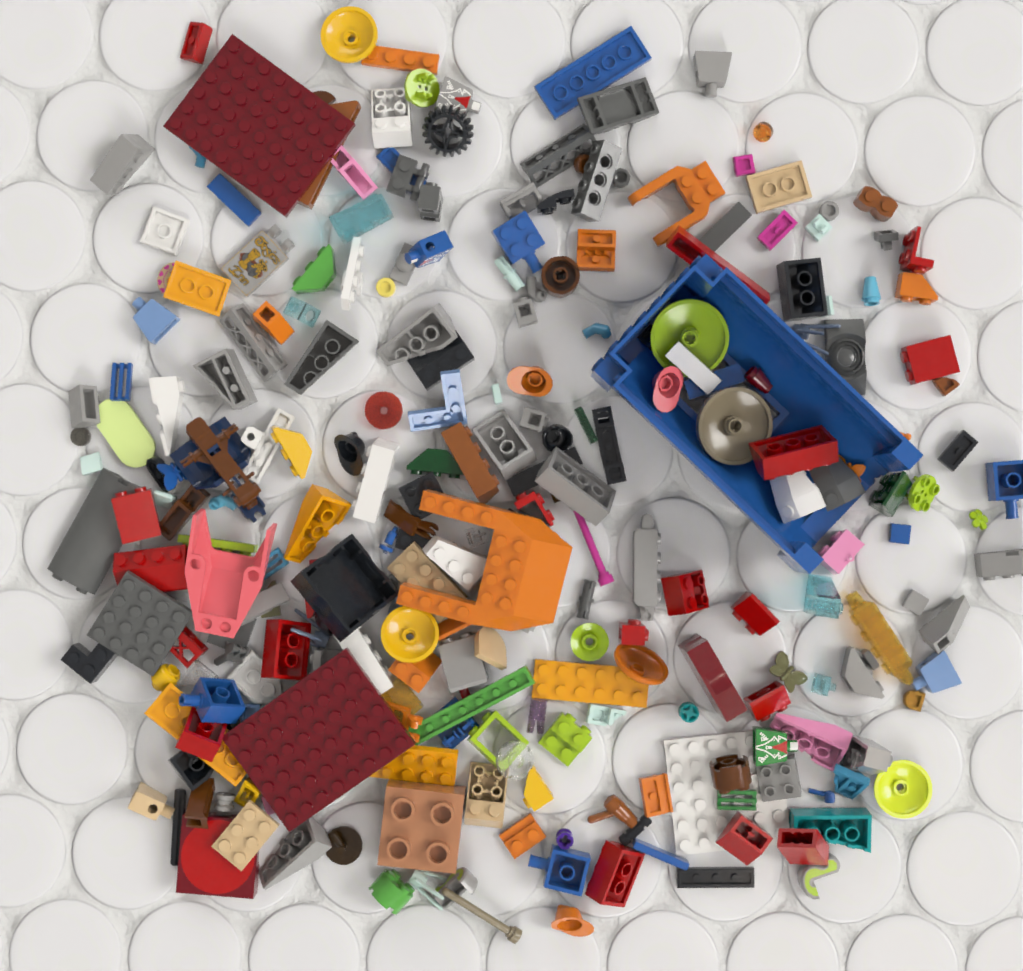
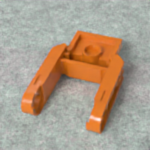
[627,161,725,247]

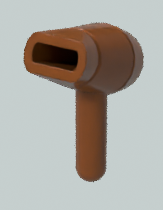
[587,794,638,829]

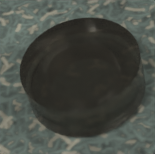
[70,428,91,446]

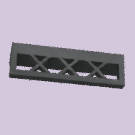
[520,124,596,188]

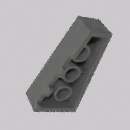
[284,320,359,395]

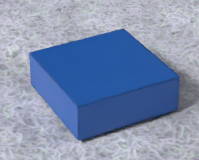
[889,523,911,544]

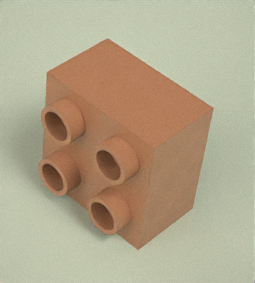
[377,779,466,874]

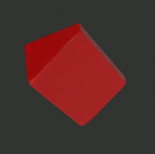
[180,22,213,64]

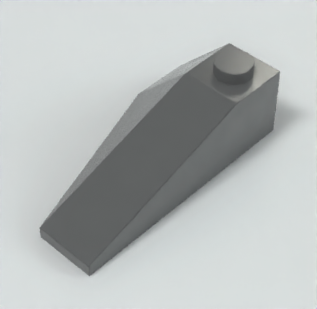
[809,457,866,511]

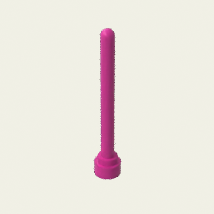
[573,511,614,587]

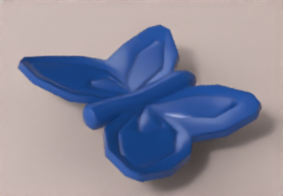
[157,462,188,491]

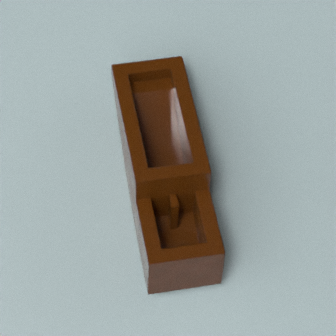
[160,484,211,541]

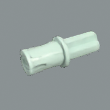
[495,256,525,292]

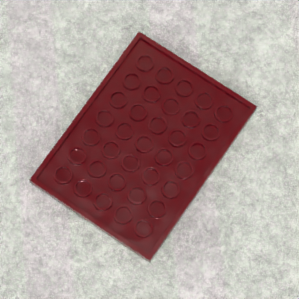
[163,34,356,218]
[223,648,416,832]

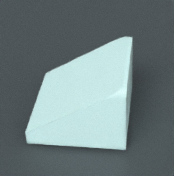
[80,452,104,476]
[154,490,177,509]

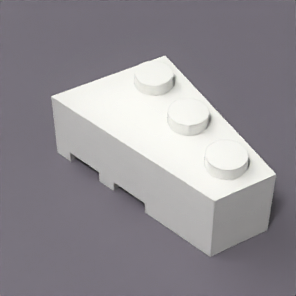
[422,535,487,591]

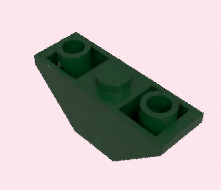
[406,448,464,479]

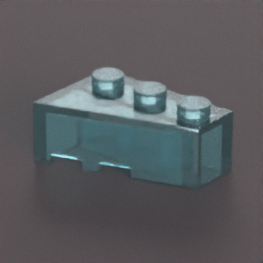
[329,194,394,244]
[803,574,843,619]

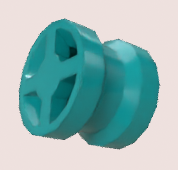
[678,702,699,723]

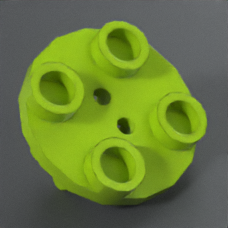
[404,69,440,108]
[905,474,940,512]

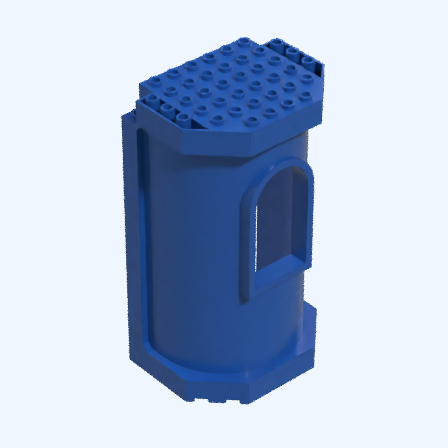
[591,254,923,574]

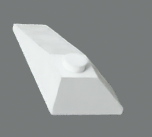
[149,376,185,457]
[770,471,826,524]

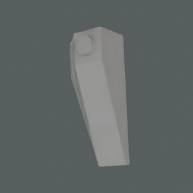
[376,303,458,366]

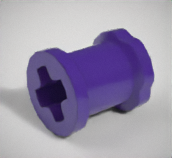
[556,828,574,850]

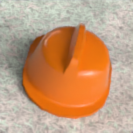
[507,366,553,397]
[551,904,594,937]

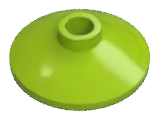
[570,623,609,661]

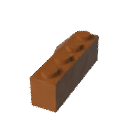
[441,422,500,504]

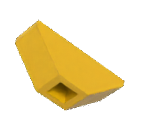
[270,426,312,479]

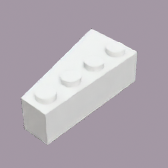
[351,437,400,523]

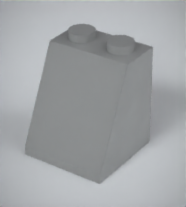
[438,632,488,693]

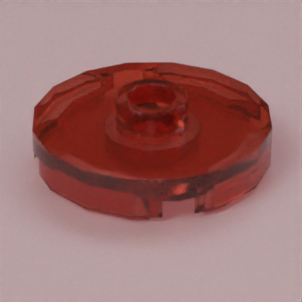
[365,391,403,430]

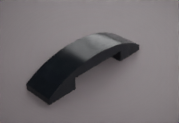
[592,406,627,485]

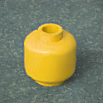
[151,663,180,692]

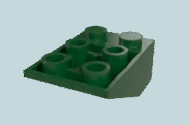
[868,471,912,517]

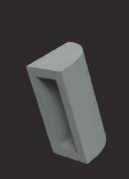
[68,385,100,428]

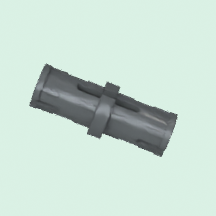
[576,579,596,619]

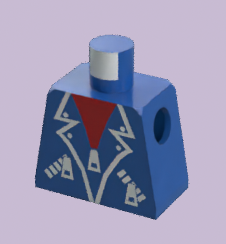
[404,230,454,268]

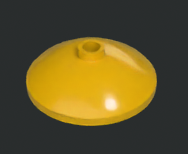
[321,6,378,63]
[381,606,439,663]

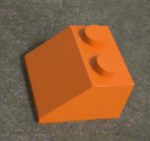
[388,638,442,693]

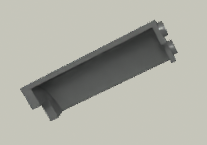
[47,468,141,595]

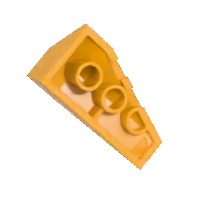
[283,484,352,563]

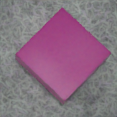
[733,154,755,177]

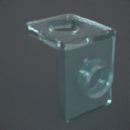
[283,297,321,327]

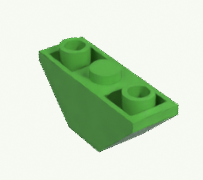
[292,244,336,294]

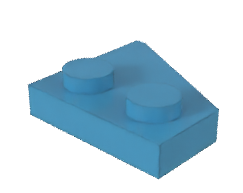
[833,763,870,800]

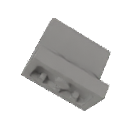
[756,754,802,802]

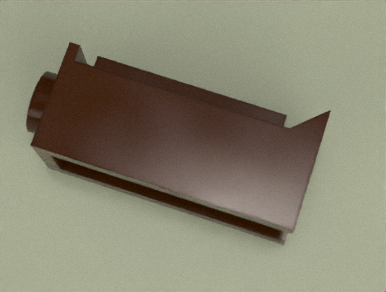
[185,778,215,829]

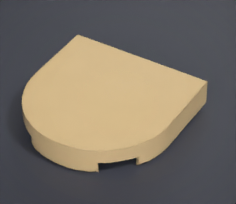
[474,627,507,670]

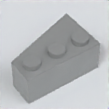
[974,549,1023,580]

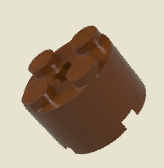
[541,256,580,298]
[709,754,752,794]

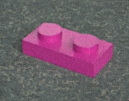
[757,210,798,251]

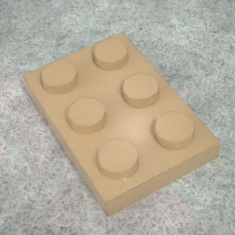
[746,160,812,214]
[211,800,280,871]

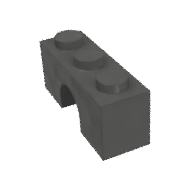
[418,182,443,222]

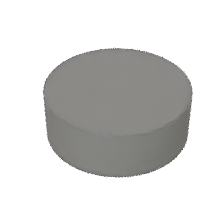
[819,201,839,221]

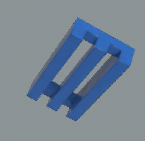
[110,363,133,401]

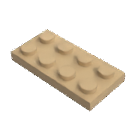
[387,541,468,623]

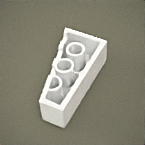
[334,626,393,694]

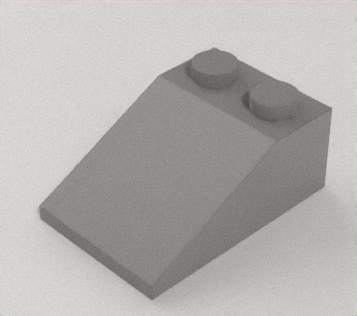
[472,409,537,481]

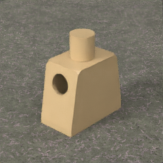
[128,782,175,821]

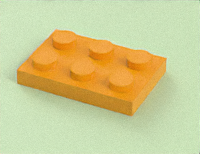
[163,261,231,317]

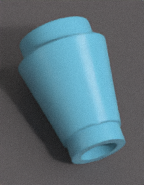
[862,276,881,306]

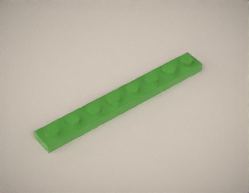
[409,665,535,745]

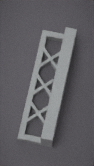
[220,303,288,382]

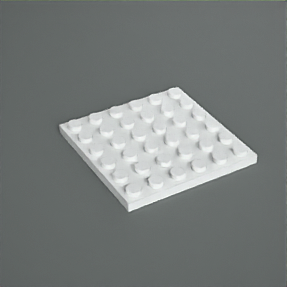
[663,728,790,856]

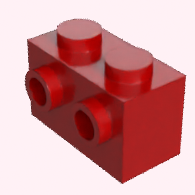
[618,619,649,646]

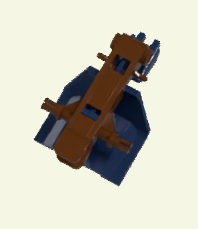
[169,416,266,523]

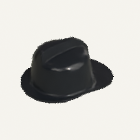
[334,432,365,476]

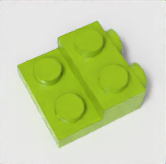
[538,712,592,766]

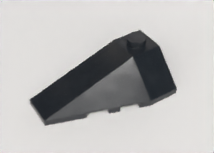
[168,720,241,791]

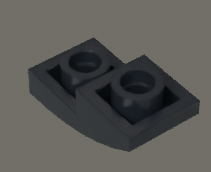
[537,189,575,215]

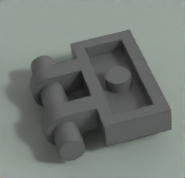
[386,154,430,202]

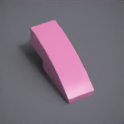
[331,145,378,200]

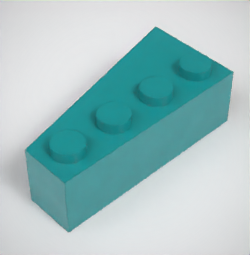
[789,808,872,853]

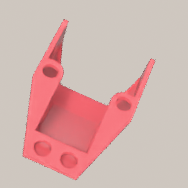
[185,508,277,638]

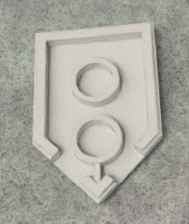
[226,650,282,704]

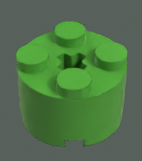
[369,869,415,915]

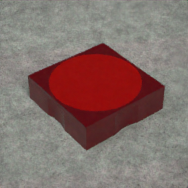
[176,812,260,899]

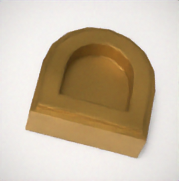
[903,690,926,712]

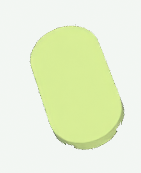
[97,398,156,467]

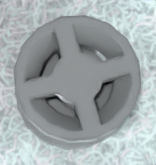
[214,792,235,812]

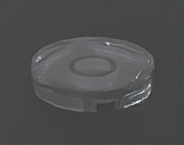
[496,740,534,780]

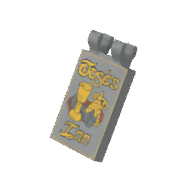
[220,224,295,297]

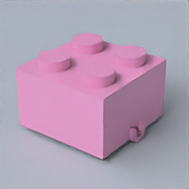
[817,529,865,575]

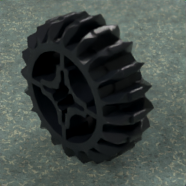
[422,104,474,157]

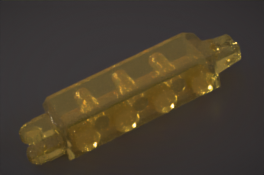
[845,591,914,685]

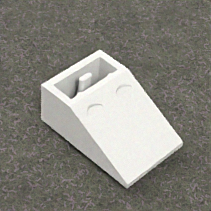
[371,87,413,149]

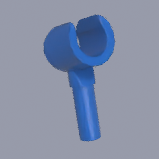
[808,788,835,803]

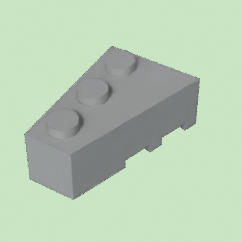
[90,134,155,195]
[193,349,258,410]

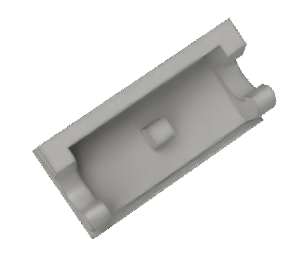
[500,182,543,220]

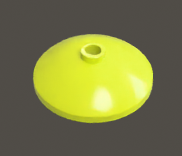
[873,760,932,819]

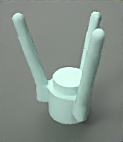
[409,870,448,911]

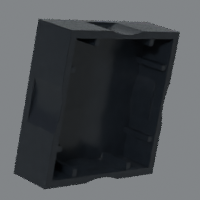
[290,534,399,642]

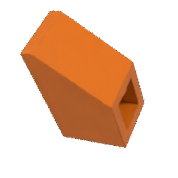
[895,272,938,305]
[253,301,295,345]

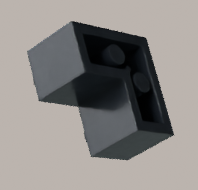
[61,643,118,684]

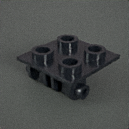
[398,471,444,519]

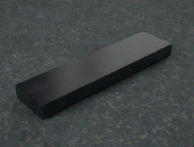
[506,447,583,496]
[677,867,754,888]

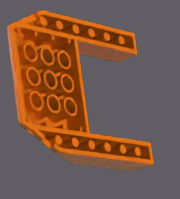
[396,489,573,631]

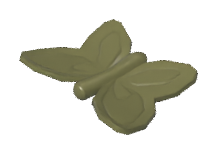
[769,651,808,693]

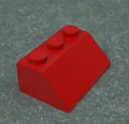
[261,619,311,681]
[585,840,645,907]

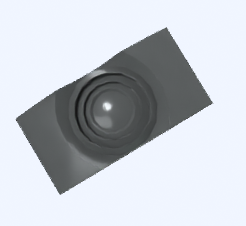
[577,77,659,135]
[824,319,867,395]

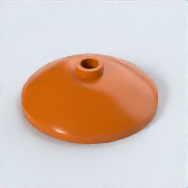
[614,644,668,685]

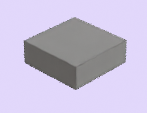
[902,589,929,616]

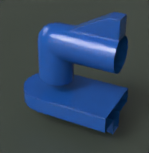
[379,526,398,554]

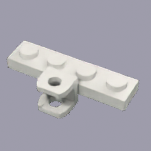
[341,236,364,311]
[241,408,295,484]

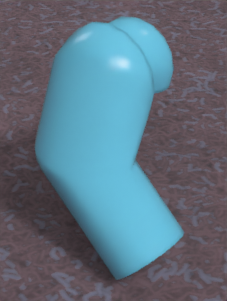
[208,494,237,511]

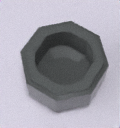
[612,168,631,188]

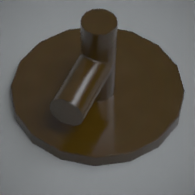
[326,826,363,865]

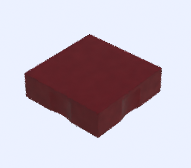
[678,634,748,722]

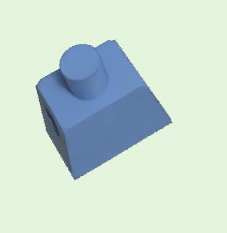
[132,297,181,344]
[910,650,962,693]

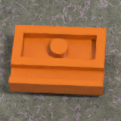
[639,773,673,818]
[499,813,546,859]

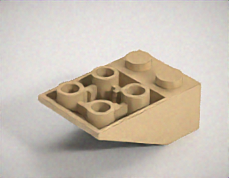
[464,762,509,828]

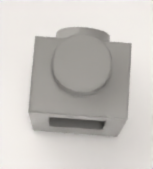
[513,297,538,328]
[519,407,549,432]

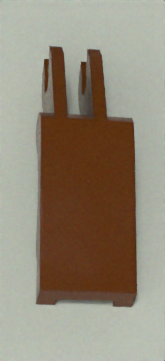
[383,499,439,540]

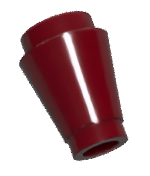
[744,366,773,394]

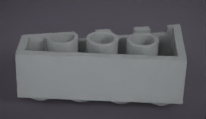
[842,735,893,776]

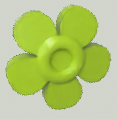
[969,509,988,530]

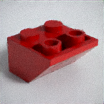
[661,570,709,616]
[715,811,773,865]

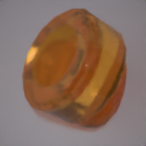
[753,122,773,142]

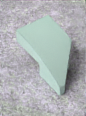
[585,703,627,726]

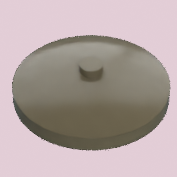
[696,386,773,465]

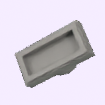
[389,243,415,286]

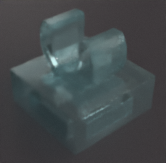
[811,673,836,696]

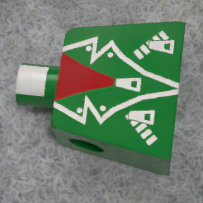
[752,726,798,766]

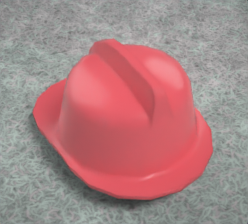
[652,366,684,413]

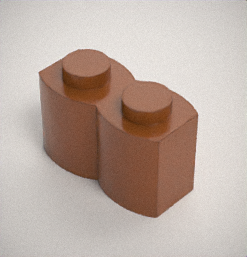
[853,186,898,222]

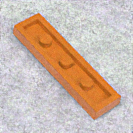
[361,46,440,76]

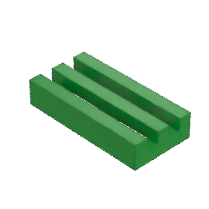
[717,789,757,811]

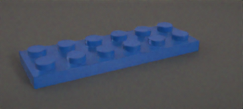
[534,26,652,120]

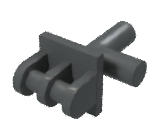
[214,641,250,666]

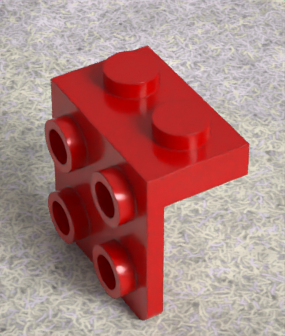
[898,226,934,275]
[514,491,555,527]

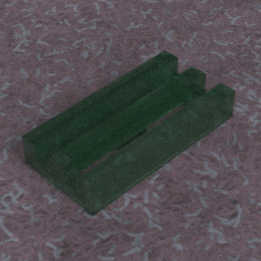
[574,406,598,445]

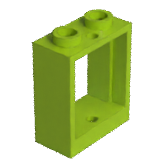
[467,710,529,771]

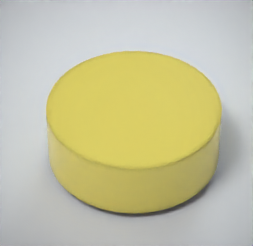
[376,278,396,298]

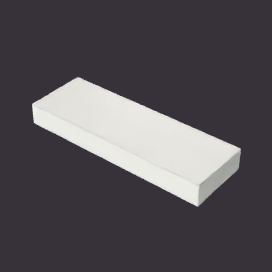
[665,341,722,395]

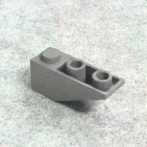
[919,595,970,654]

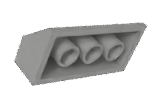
[535,447,616,526]

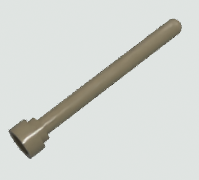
[442,887,522,944]

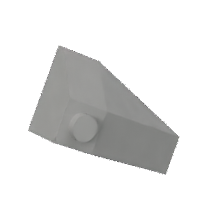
[259,817,332,890]

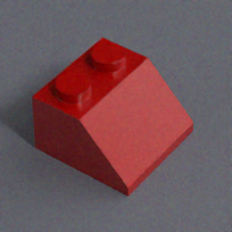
[730,591,780,636]
[743,681,791,722]
[175,707,227,762]

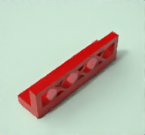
[170,626,209,668]

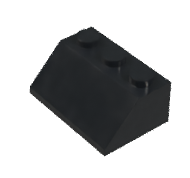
[776,258,828,322]
[407,330,475,391]

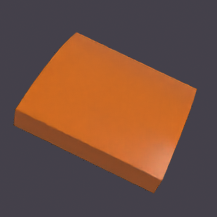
[576,229,616,272]

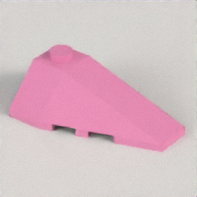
[769,713,853,771]

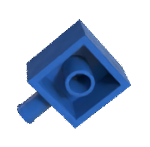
[491,211,545,274]
[985,460,1023,519]
[179,677,246,724]
[528,844,591,897]

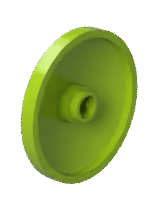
[650,299,729,377]

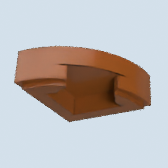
[932,377,960,396]

